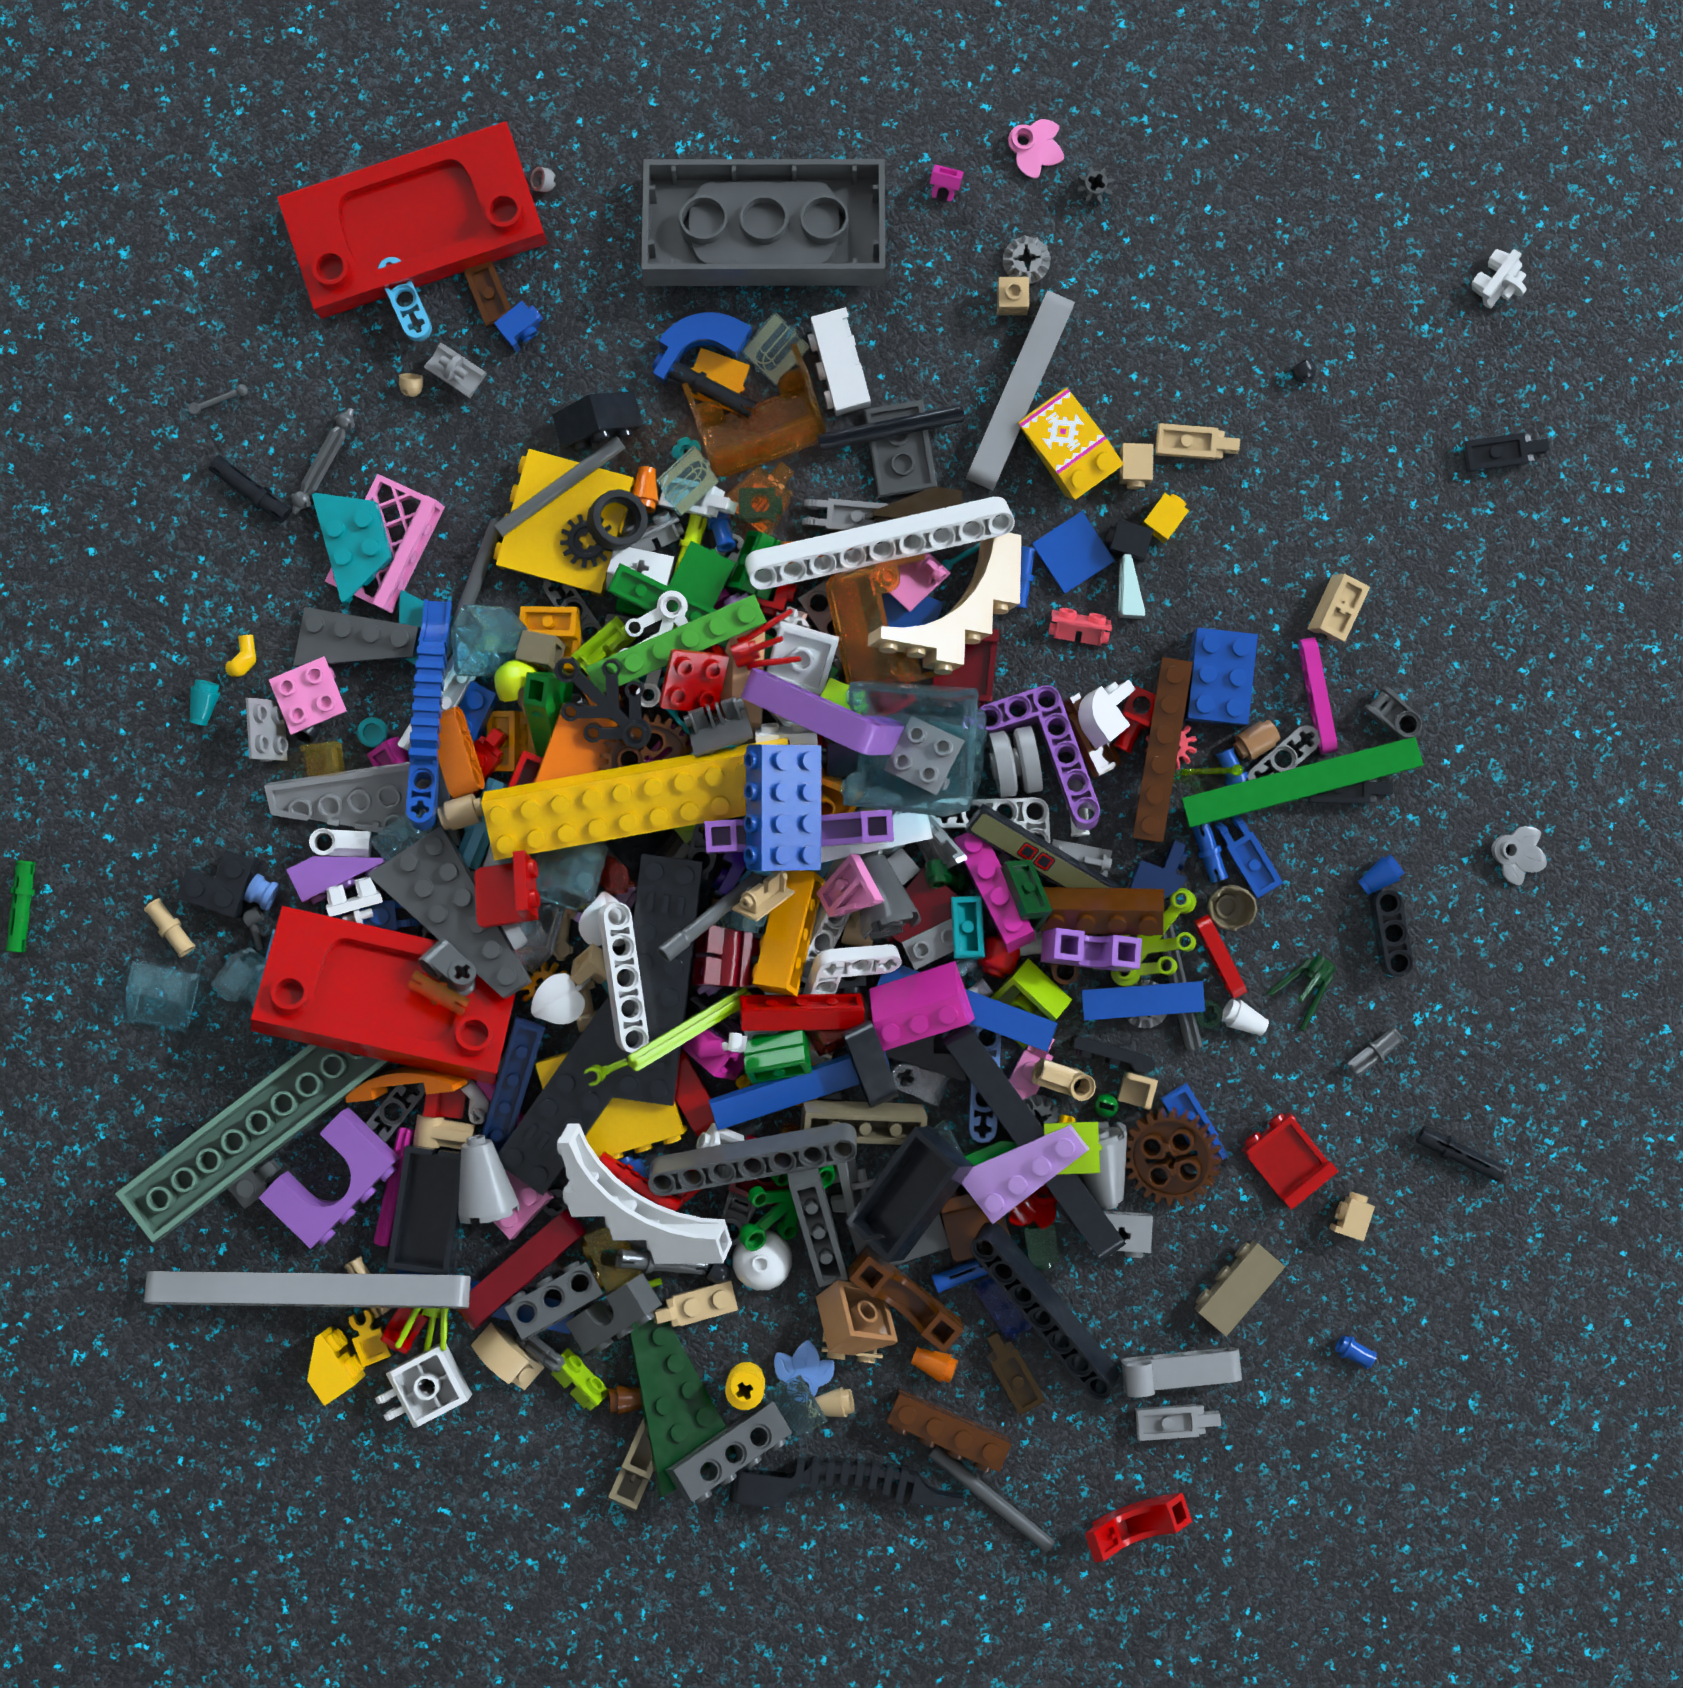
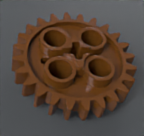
[599,714,693,770]
[1125,1107,1222,1206]

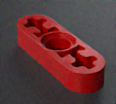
[1193,915,1247,999]

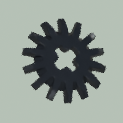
[560,514,613,568]

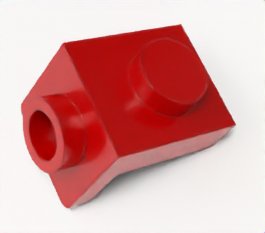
[757,583,797,617]
[380,1308,429,1354]

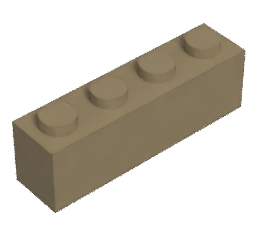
[800,1100,927,1145]

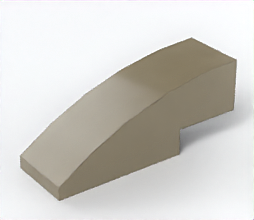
[607,1417,653,1512]

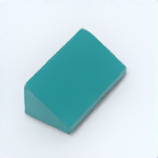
[951,896,985,959]

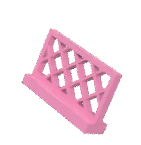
[325,474,445,614]

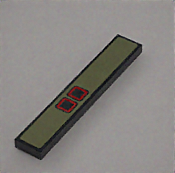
[966,804,1124,888]

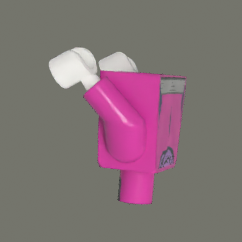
[682,1026,747,1081]

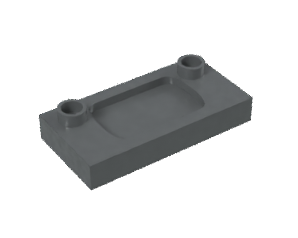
[641,159,885,286]

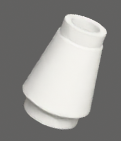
[1221,999,1269,1036]

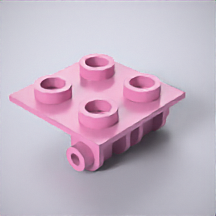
[866,535,951,612]
[269,656,347,735]

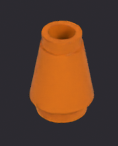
[631,466,659,513]
[911,1347,958,1383]

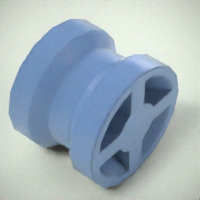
[244,874,280,911]

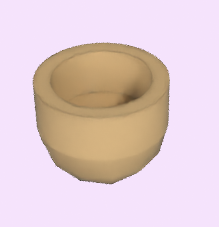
[399,373,423,397]

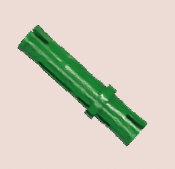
[5,860,36,952]

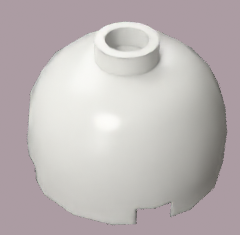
[732,1229,792,1291]

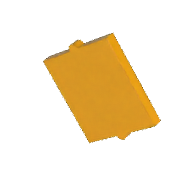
[684,348,750,412]

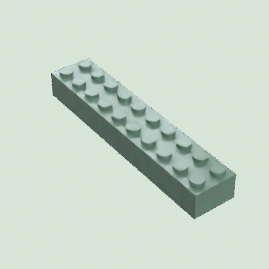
[115,1044,391,1243]

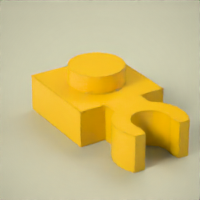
[349,1308,393,1367]

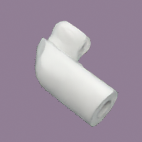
[460,1079,489,1125]

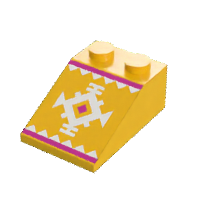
[1017,387,1124,500]

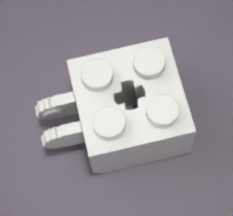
[375,1343,472,1428]

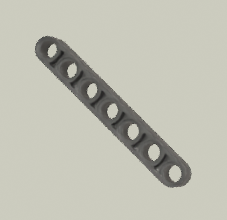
[648,1123,857,1196]

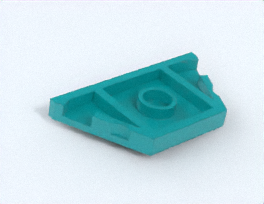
[312,493,394,604]

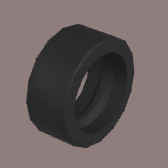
[587,489,648,551]

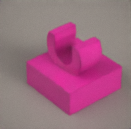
[930,164,964,202]

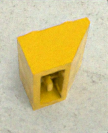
[307,1325,366,1406]

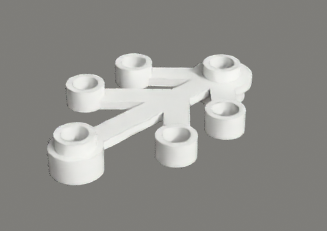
[619,591,688,707]

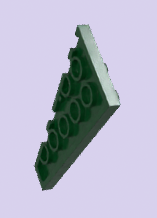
[628,1306,735,1498]

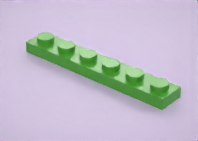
[585,594,767,693]

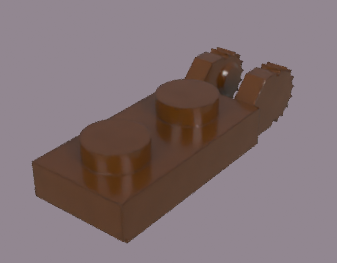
[464,261,511,328]

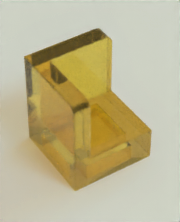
[300,741,345,776]

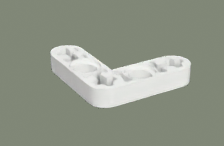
[802,944,902,994]

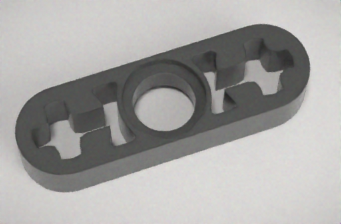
[365,1083,426,1143]

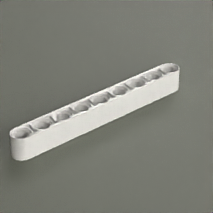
[745,497,1015,590]

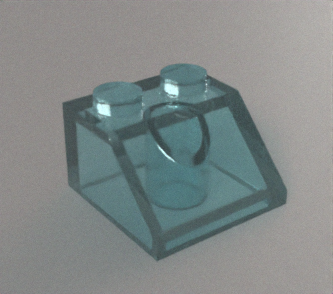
[536,842,609,913]
[126,961,200,1033]

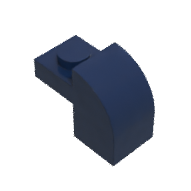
[1128,840,1188,896]

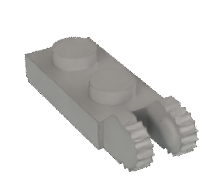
[802,498,888,531]

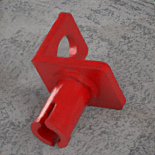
[1113,686,1155,753]

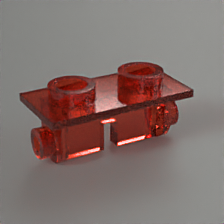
[594,855,637,894]

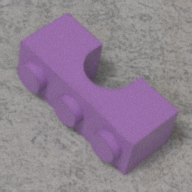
[1041,928,1142,972]

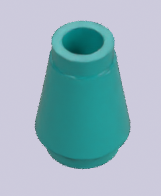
[189,679,221,726]

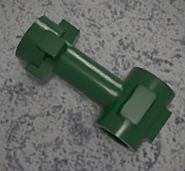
[924,859,970,894]

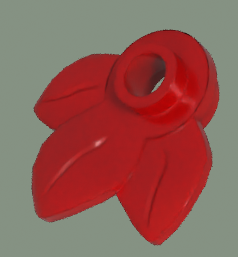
[1009,1184,1058,1229]

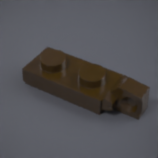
[986,1330,1046,1416]

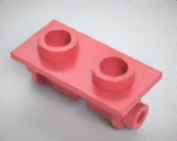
[1048,608,1112,646]

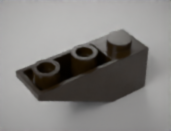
[864,487,963,531]

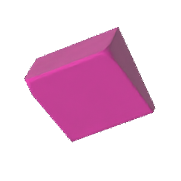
[366,737,410,767]

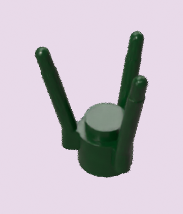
[1268,954,1336,1031]

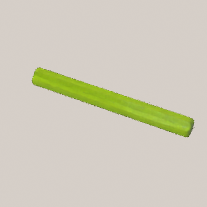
[627,988,751,1071]

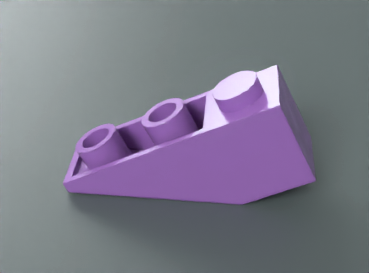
[286,856,388,905]

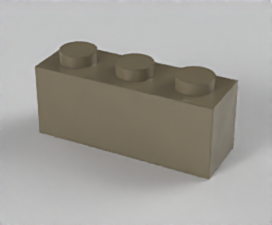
[1194,1240,1285,1337]

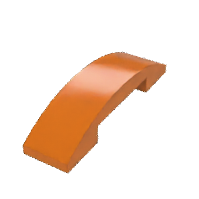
[345,1066,467,1103]

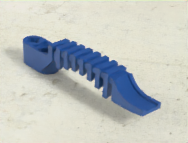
[406,599,452,831]

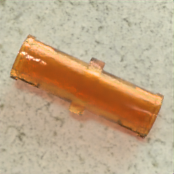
[407,970,471,1017]

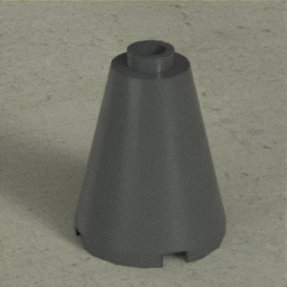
[859,851,921,940]

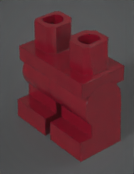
[691,925,760,988]

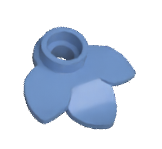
[774,1340,834,1401]

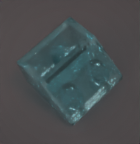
[451,605,528,677]

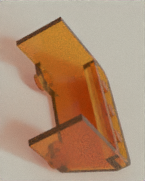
[682,343,826,477]
[826,554,941,693]

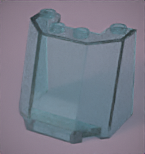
[841,681,986,817]

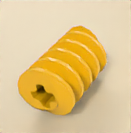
[725,1362,765,1410]

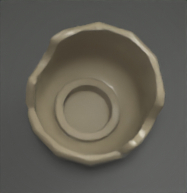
[1207,885,1257,931]

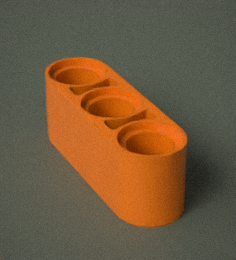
[438,706,485,799]

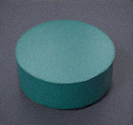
[357,717,389,748]

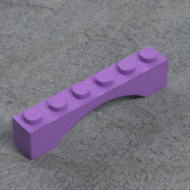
[704,809,894,854]

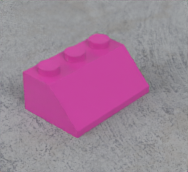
[869,961,975,1051]

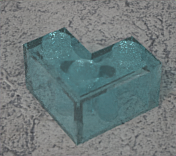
[211,947,267,1008]

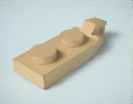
[1155,423,1240,460]
[652,1280,738,1327]

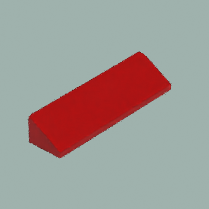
[739,993,865,1031]

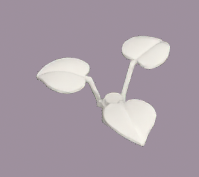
[531,891,625,1024]

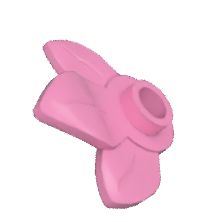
[1008,119,1064,179]

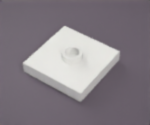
[766,621,839,696]

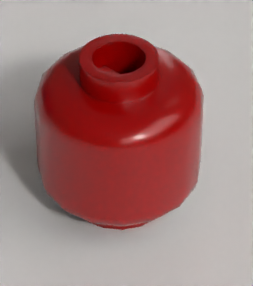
[977,933,1020,979]

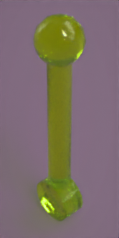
[1181,764,1243,776]

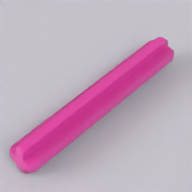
[374,1127,415,1247]

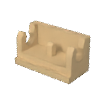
[1308,574,1370,642]

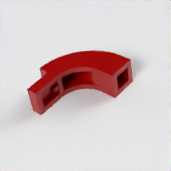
[1085,1493,1192,1562]

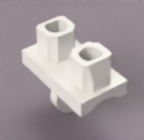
[1472,249,1526,309]
[326,876,383,924]

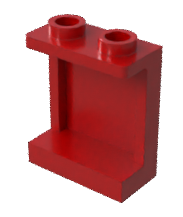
[1241,1112,1339,1210]

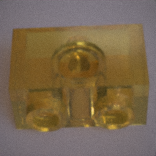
[581,1225,642,1293]

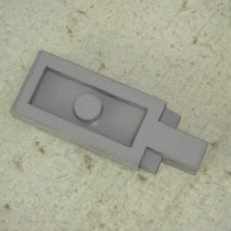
[1135,1404,1221,1441]

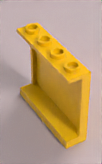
[493,449,635,597]
[535,1051,687,1159]

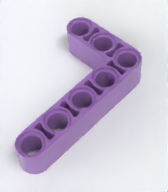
[741,668,905,755]
[976,685,1100,831]

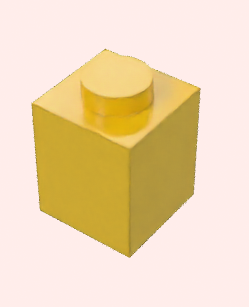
[1141,493,1189,544]

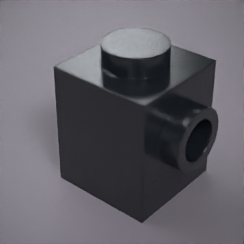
[821,736,858,778]

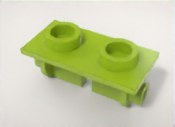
[571,615,636,674]
[550,1348,608,1411]

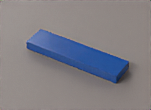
[1081,981,1205,1021]

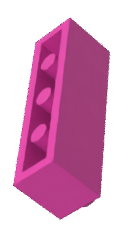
[954,832,1036,953]

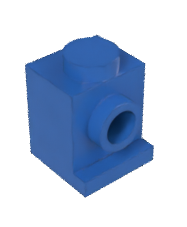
[494,301,543,353]

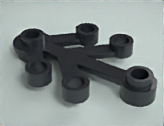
[554,656,652,748]

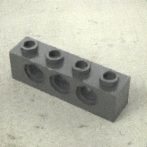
[787,1168,848,1287]
[666,1401,792,1504]

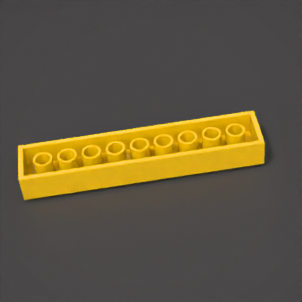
[481,737,789,860]

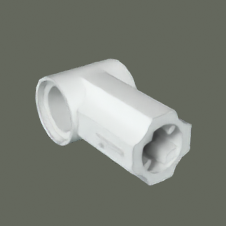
[309,828,372,857]

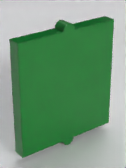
[668,541,736,608]

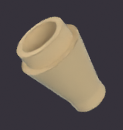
[808,1387,854,1417]

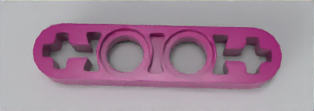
[1298,637,1337,755]

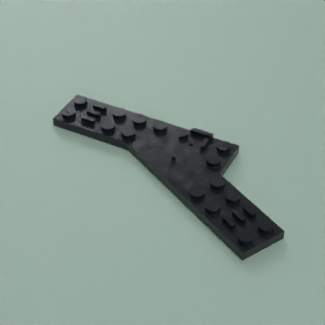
[498,853,704,1196]

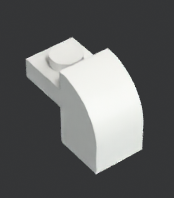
[1078,680,1136,749]

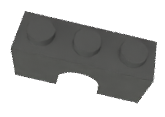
[565,1273,662,1354]

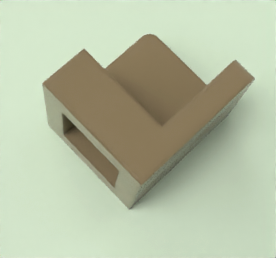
[515,630,566,672]

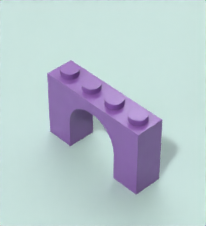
[259,1107,400,1249]

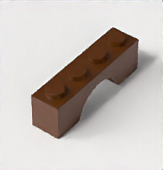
[848,1246,964,1353]

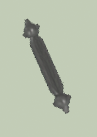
[291,408,355,514]

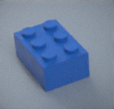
[1183,628,1258,727]

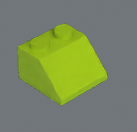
[990,958,1072,1049]

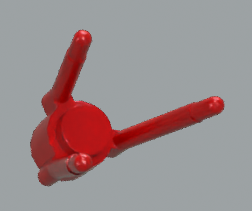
[730,609,802,671]

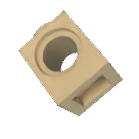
[997,277,1029,315]
[1119,443,1153,490]

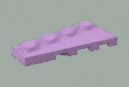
[962,1124,1089,1224]

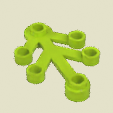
[1111,888,1196,987]

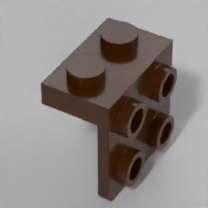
[941,1190,1010,1262]

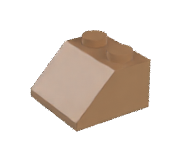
[816,1280,898,1355]

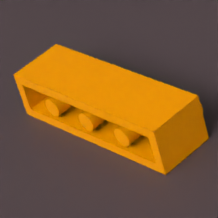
[752,870,825,997]

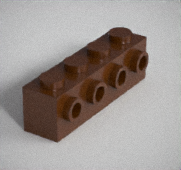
[1041,887,1164,936]
[886,1388,1011,1473]

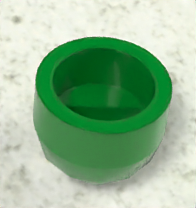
[1093,1093,1119,1118]

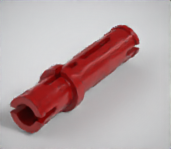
[599,1151,682,1211]

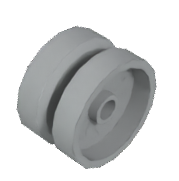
[988,726,1043,799]

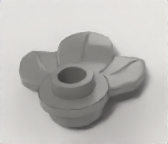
[1491,826,1547,885]

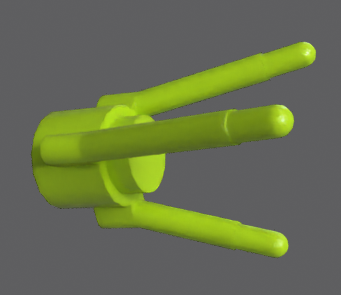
[395,1308,449,1352]

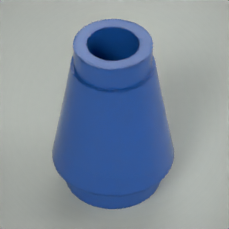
[1358,854,1405,895]

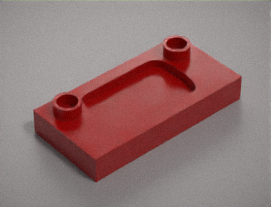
[277,121,548,319]
[251,906,523,1085]

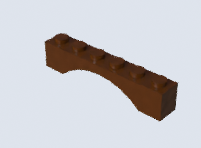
[1132,657,1193,843]

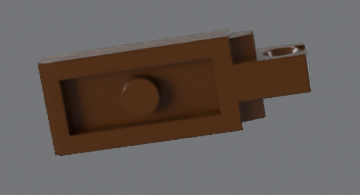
[1062,693,1122,778]

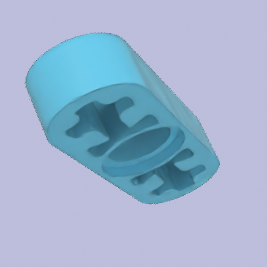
[378,257,432,341]

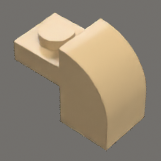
[471,1323,545,1390]

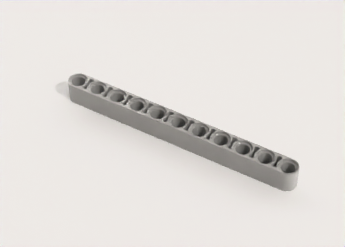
[144,1271,471,1309]

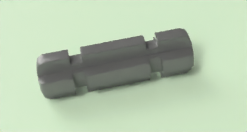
[516,1336,565,1372]

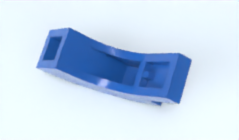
[652,312,752,385]

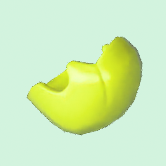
[494,659,539,702]

